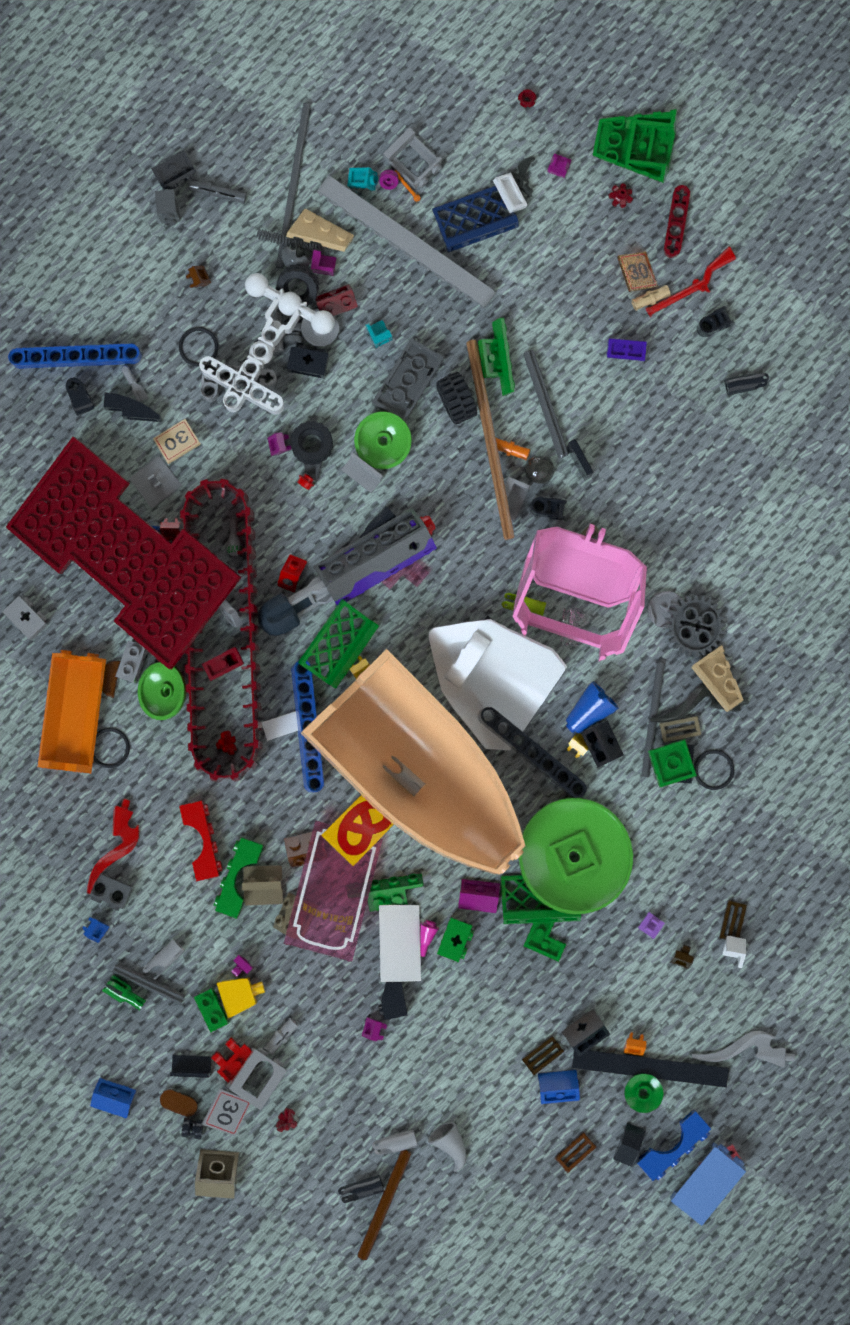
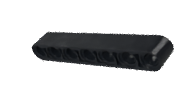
[478,707,587,798]

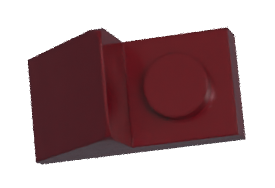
[202,647,245,681]

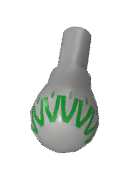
[226,519,243,556]

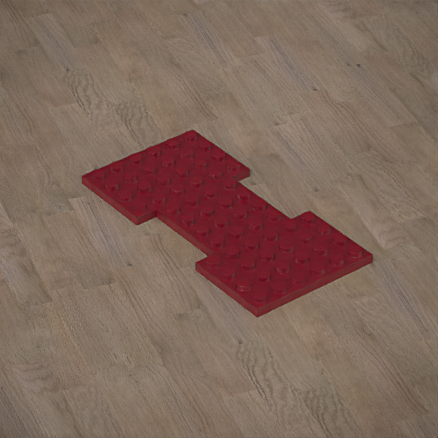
[6,436,242,670]

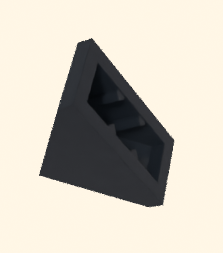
[613,1123,645,1166]

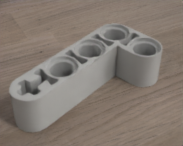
[200,364,278,402]

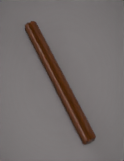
[357,1150,411,1260]

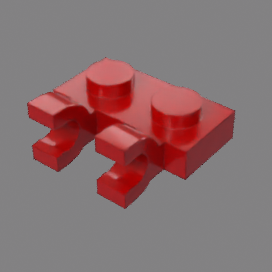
[211,1037,252,1083]

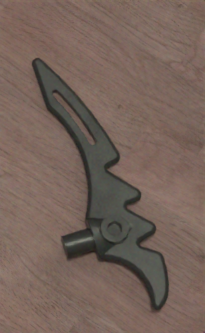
[481,157,535,224]

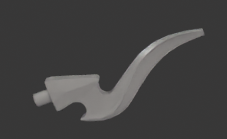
[692,1031,795,1067]

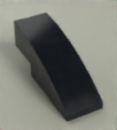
[103,392,162,422]

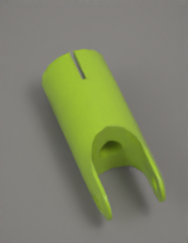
[501,593,546,616]

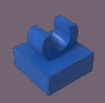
[82,918,109,943]

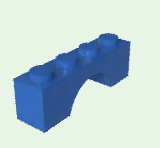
[636,1109,711,1181]

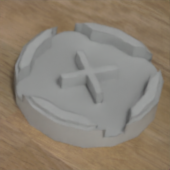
[648,591,682,629]

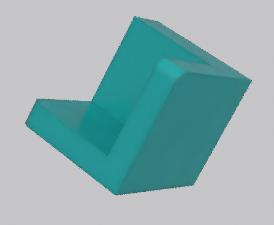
[365,320,393,348]

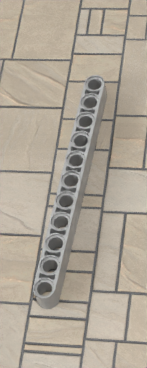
[317,176,495,309]

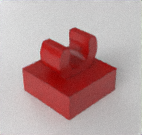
[160,518,181,540]

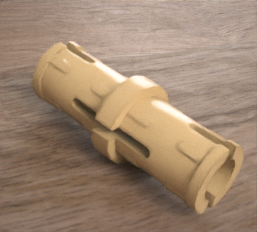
[631,285,671,311]

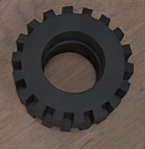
[436,372,477,425]

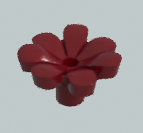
[608,183,633,208]
[276,1107,297,1132]

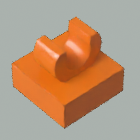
[624,1032,647,1056]

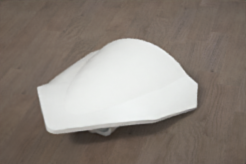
[429,619,567,751]

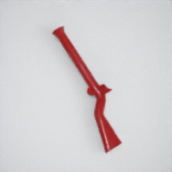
[645,246,736,317]

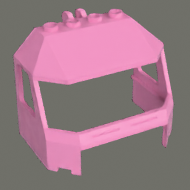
[513,524,647,662]

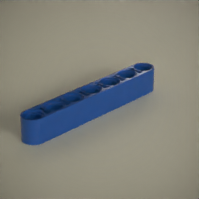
[8,344,142,369]
[291,661,324,793]

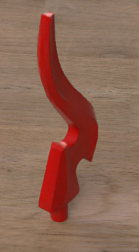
[86,799,139,894]

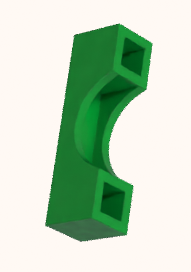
[213,837,264,919]

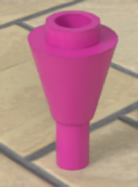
[420,920,439,957]

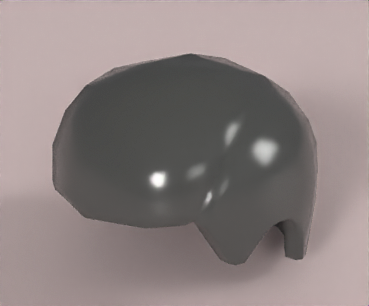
[281,246,311,268]

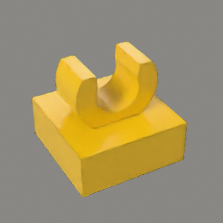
[350,656,370,679]
[567,733,588,758]

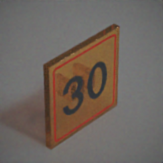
[617,251,658,292]

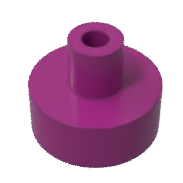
[379,170,398,190]

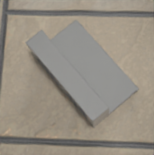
[341,452,383,494]

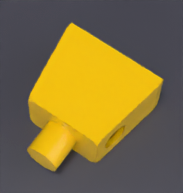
[217,977,265,1018]

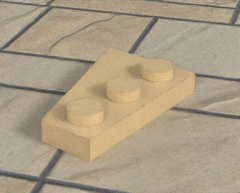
[286,209,354,252]
[691,645,743,712]

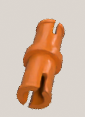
[495,437,531,461]

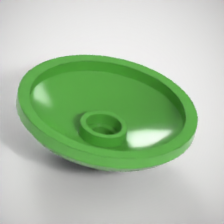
[354,412,412,469]
[138,662,186,720]

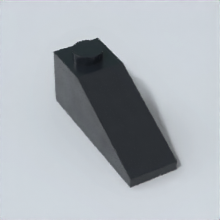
[378,982,408,1020]

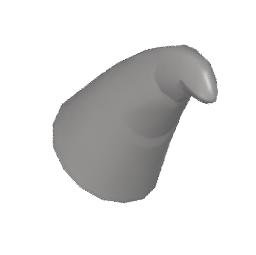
[428,1122,466,1172]

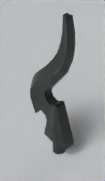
[650,684,749,722]

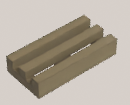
[659,716,701,743]

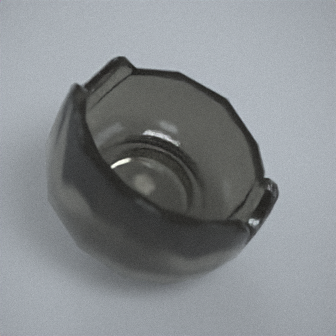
[524,455,555,484]

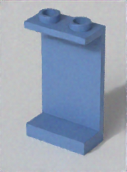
[670,1142,746,1226]

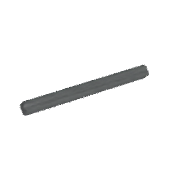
[523,350,569,458]

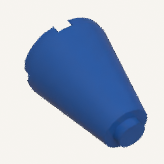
[566,681,619,733]

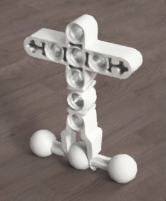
[199,273,335,415]

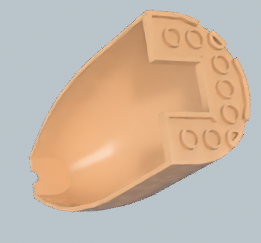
[301,649,526,874]

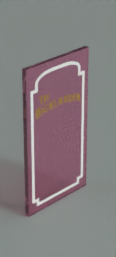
[283,821,383,962]

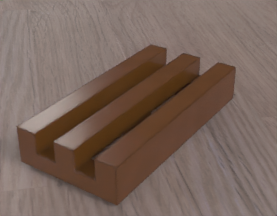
[555,1132,597,1173]

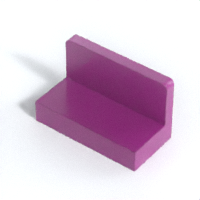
[458,879,500,913]

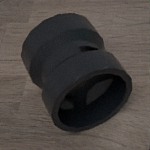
[181,1117,204,1140]

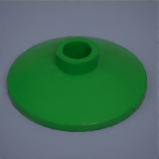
[624,1074,663,1113]

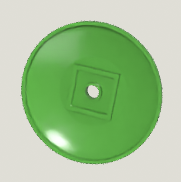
[519,798,633,914]

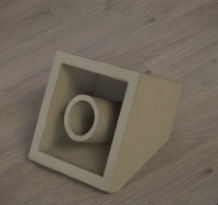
[195,1149,239,1199]

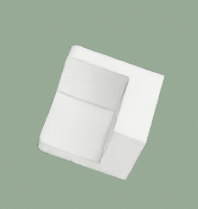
[723,936,746,968]

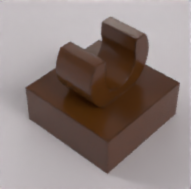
[186,266,211,288]

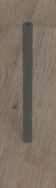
[641,663,664,777]

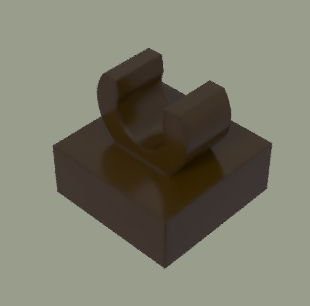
[670,945,694,969]

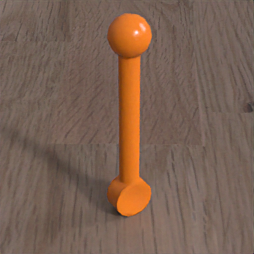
[395,170,421,202]

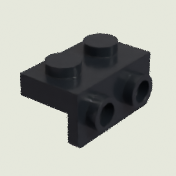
[151,150,197,190]

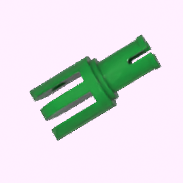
[102,975,146,1011]

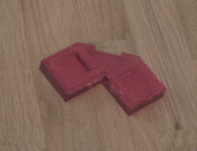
[381,561,429,590]

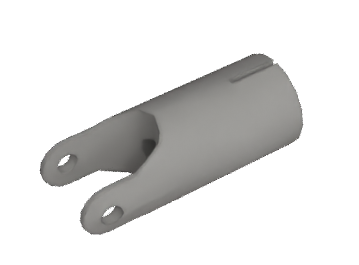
[383,756,425,796]
[143,938,185,979]
[372,1129,418,1156]

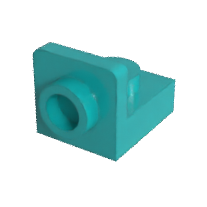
[347,167,378,191]

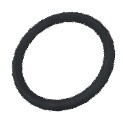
[179,327,219,367]
[93,728,130,768]
[694,750,734,790]

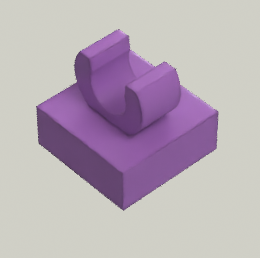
[638,912,665,939]

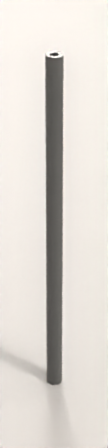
[276,102,311,269]

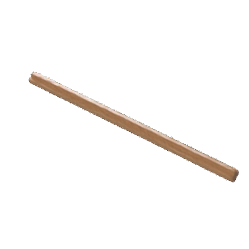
[466,340,514,540]

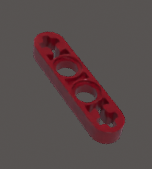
[663,185,690,258]

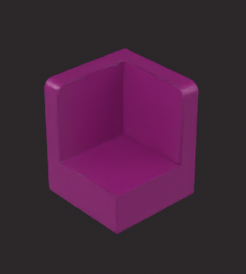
[311,250,336,276]

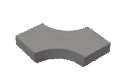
[218,600,243,628]

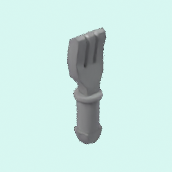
[121,365,148,402]

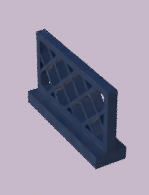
[432,186,519,253]

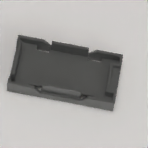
[372,338,444,423]

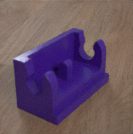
[606,338,647,361]

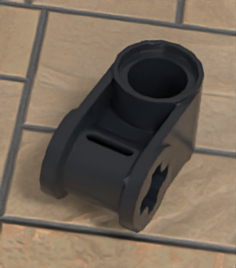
[696,306,735,337]
[65,377,95,416]
[529,497,567,520]

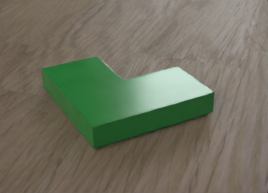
[523,922,566,962]

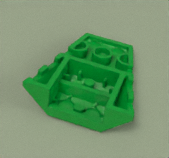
[593,109,677,183]

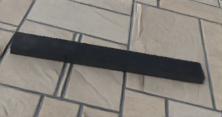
[572,1050,729,1088]

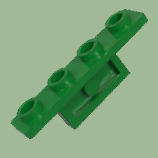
[478,318,515,396]
[346,873,424,912]

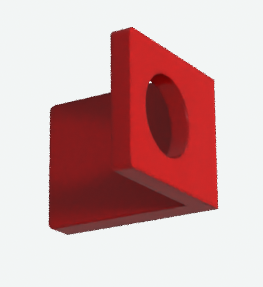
[277,554,307,593]

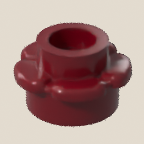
[518,89,537,108]

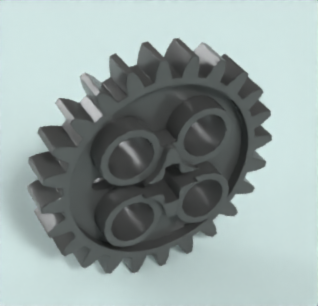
[664,595,726,657]

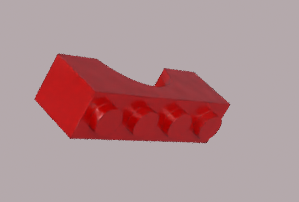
[179,801,223,882]

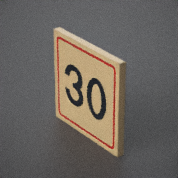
[153,419,200,464]

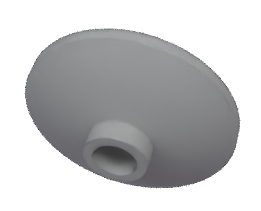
[301,309,339,346]

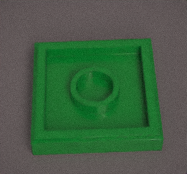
[648,739,697,788]

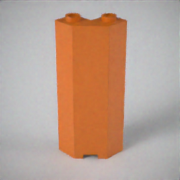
[37,650,106,774]

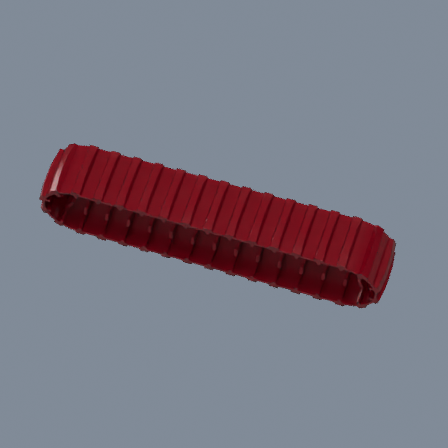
[180,478,263,783]

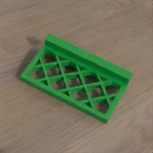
[298,599,379,689]
[501,875,581,924]

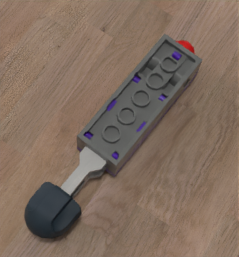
[258,508,437,636]

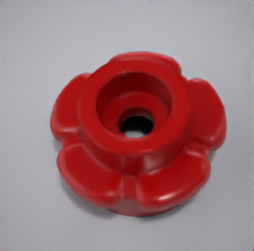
[297,473,315,490]

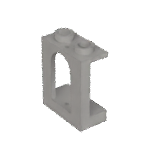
[383,127,442,190]
[226,1047,287,1110]

